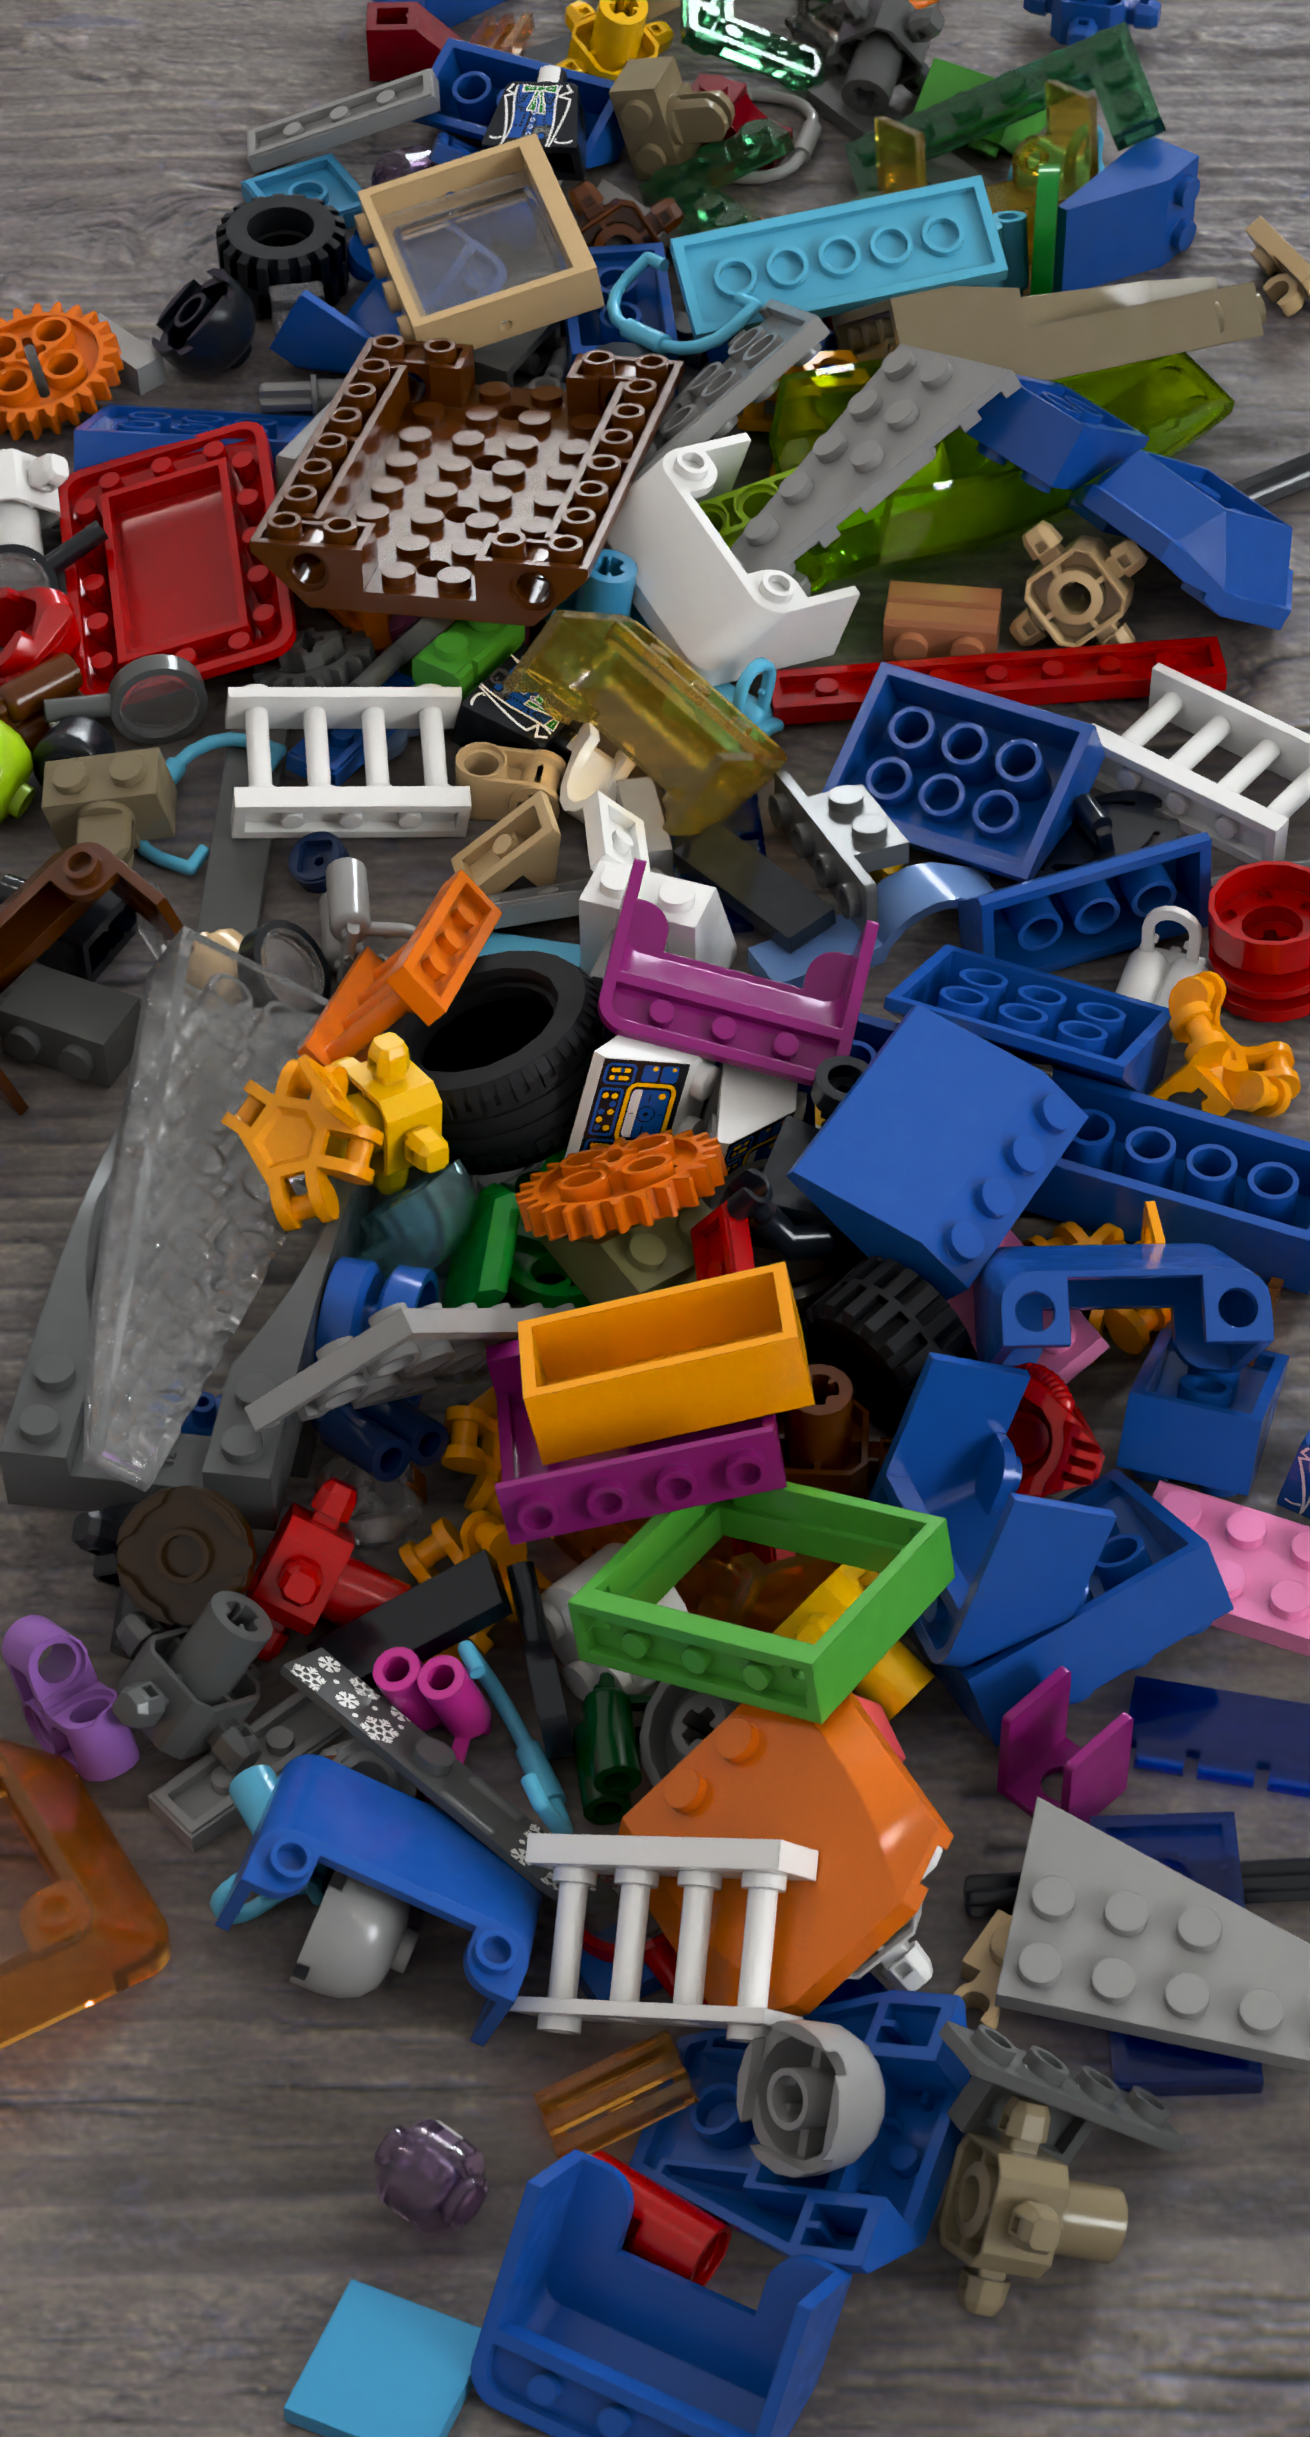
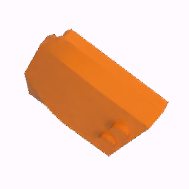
[618,1692,954,2030]

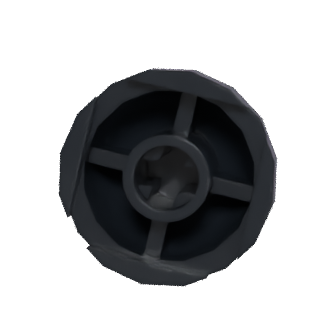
[152,268,256,376]

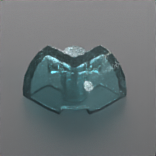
[354,1159,476,1280]

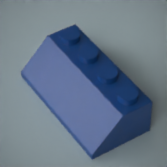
[412,37,625,169]
[958,832,1211,973]

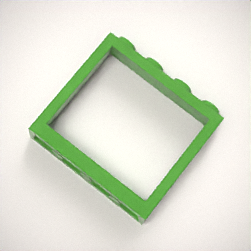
[567,1481,955,1724]

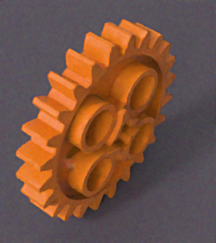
[0,302,124,441]
[515,1129,728,1241]

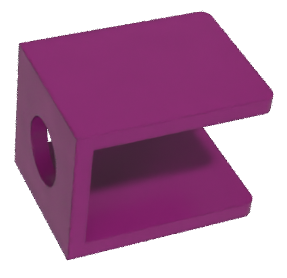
[997,1665,1134,1823]

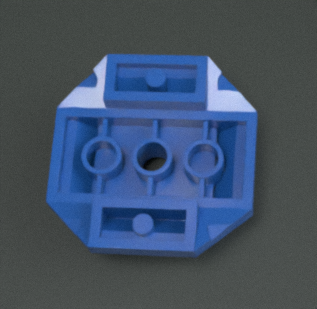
[1065,449,1293,630]

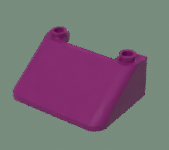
[598,858,879,1086]

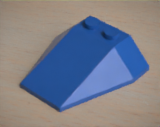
[628,1990,970,2274]

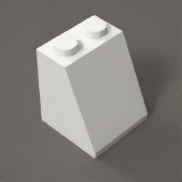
[579,859,737,975]

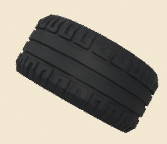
[381,951,616,1175]

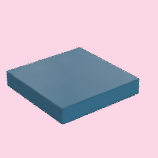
[241,153,363,229]
[283,2279,482,2437]

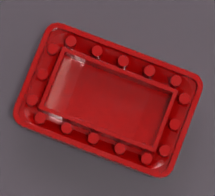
[58,421,297,704]

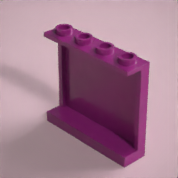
[486,1340,787,1545]

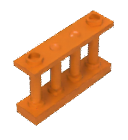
[297,869,502,1067]

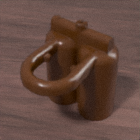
[0,652,92,755]

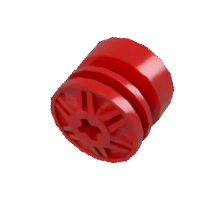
[1208,861,1310,1023]

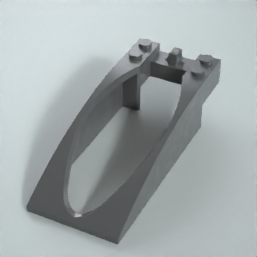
[0,1066,379,1531]

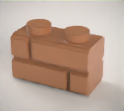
[882,580,1003,662]

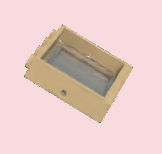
[354,133,605,350]

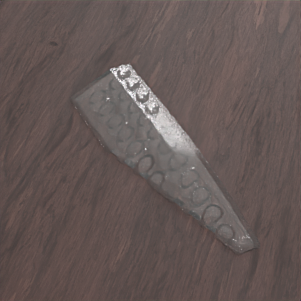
[84,925,330,1492]

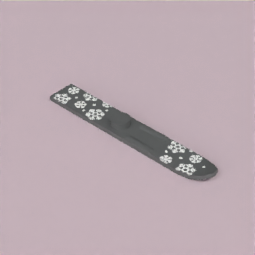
[279,1647,620,1913]

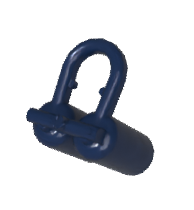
[311,1337,449,1482]

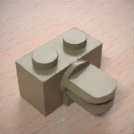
[608,56,735,180]
[41,747,178,869]

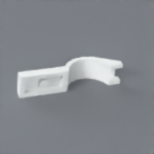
[559,719,651,872]

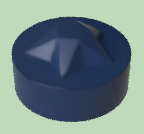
[288,831,350,893]

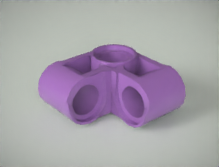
[2,1615,141,1782]

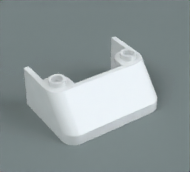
[603,432,860,687]

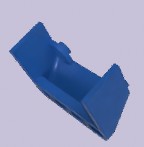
[868,1352,1117,1668]

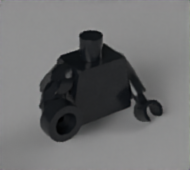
[727,1056,868,1263]

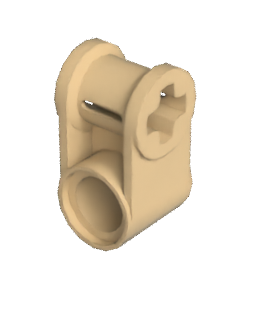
[455,742,567,821]

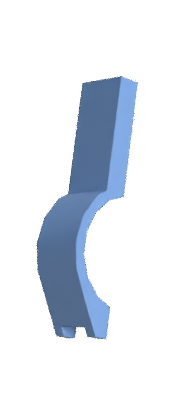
[748,862,994,988]

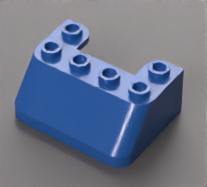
[471,2149,853,2437]

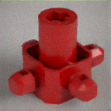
[246,1476,411,1662]

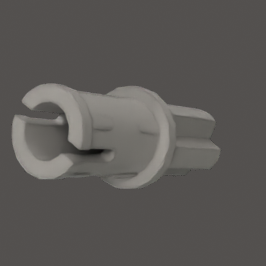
[259,374,344,416]

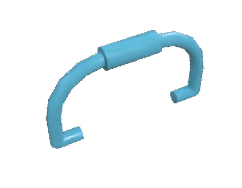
[606,251,762,356]
[136,732,287,876]
[458,1640,573,1834]

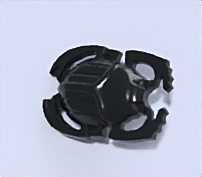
[1033,790,1180,879]

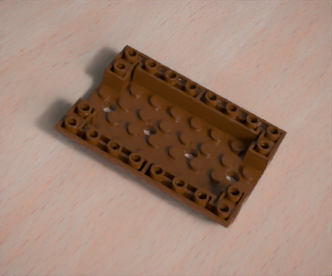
[249,334,685,626]

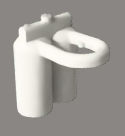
[1115,905,1209,1044]

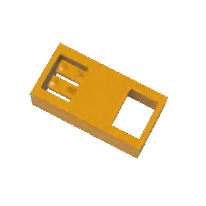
[517,1261,815,1466]

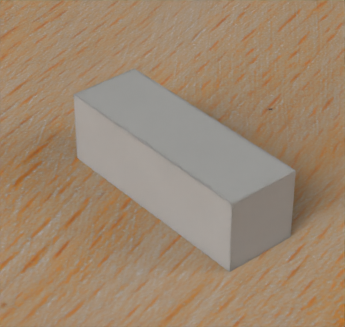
[98,313,166,396]
[616,776,673,876]

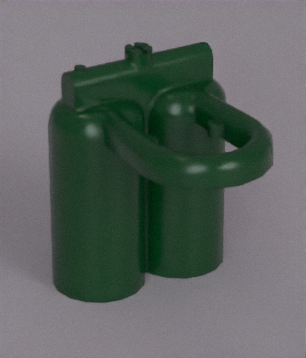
[573,1672,653,1825]

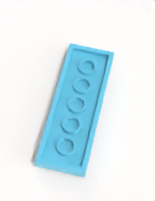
[670,175,1008,340]

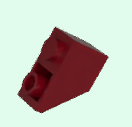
[366,2,466,83]

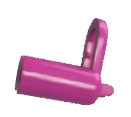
[372,1647,492,1801]

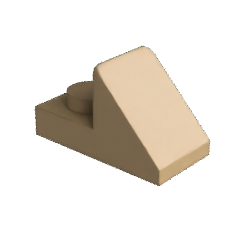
[451,790,561,895]

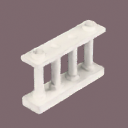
[1092,662,1310,864]
[225,684,472,838]
[509,1833,819,2044]

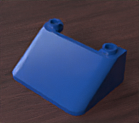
[269,223,508,383]
[215,1754,543,2047]

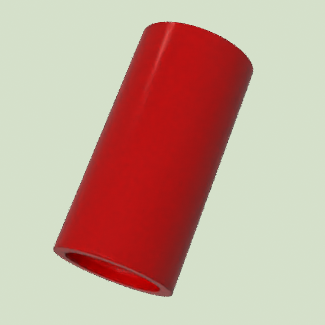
[591,2150,732,2287]

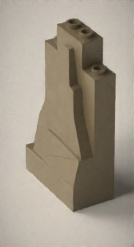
[831,277,1266,403]

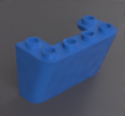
[973,1243,1274,1372]

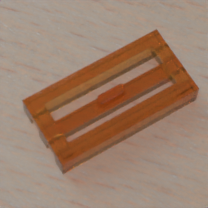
[469,12,535,56]
[533,2029,699,2159]

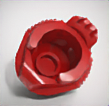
[0,587,81,686]
[1007,1362,1105,1498]

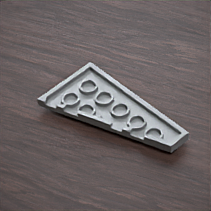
[633,298,831,484]
[730,343,1022,576]
[244,1303,577,1432]
[995,1796,1310,2073]

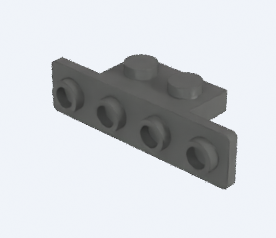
[768,770,909,934]
[938,2021,1185,2166]

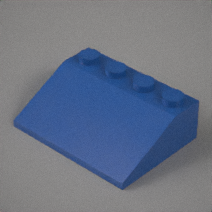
[74,404,316,472]
[822,661,1105,882]
[883,944,1173,1095]
[786,1004,1089,1301]
[906,1468,1234,1746]

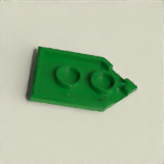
[442,1182,521,1308]

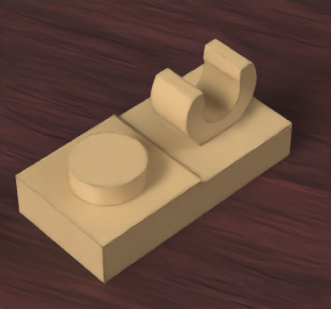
[1245,216,1310,317]

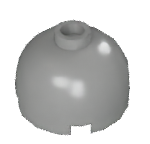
[289,1870,420,1999]
[737,2019,885,2178]

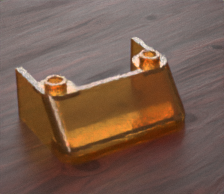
[0,1738,171,2049]

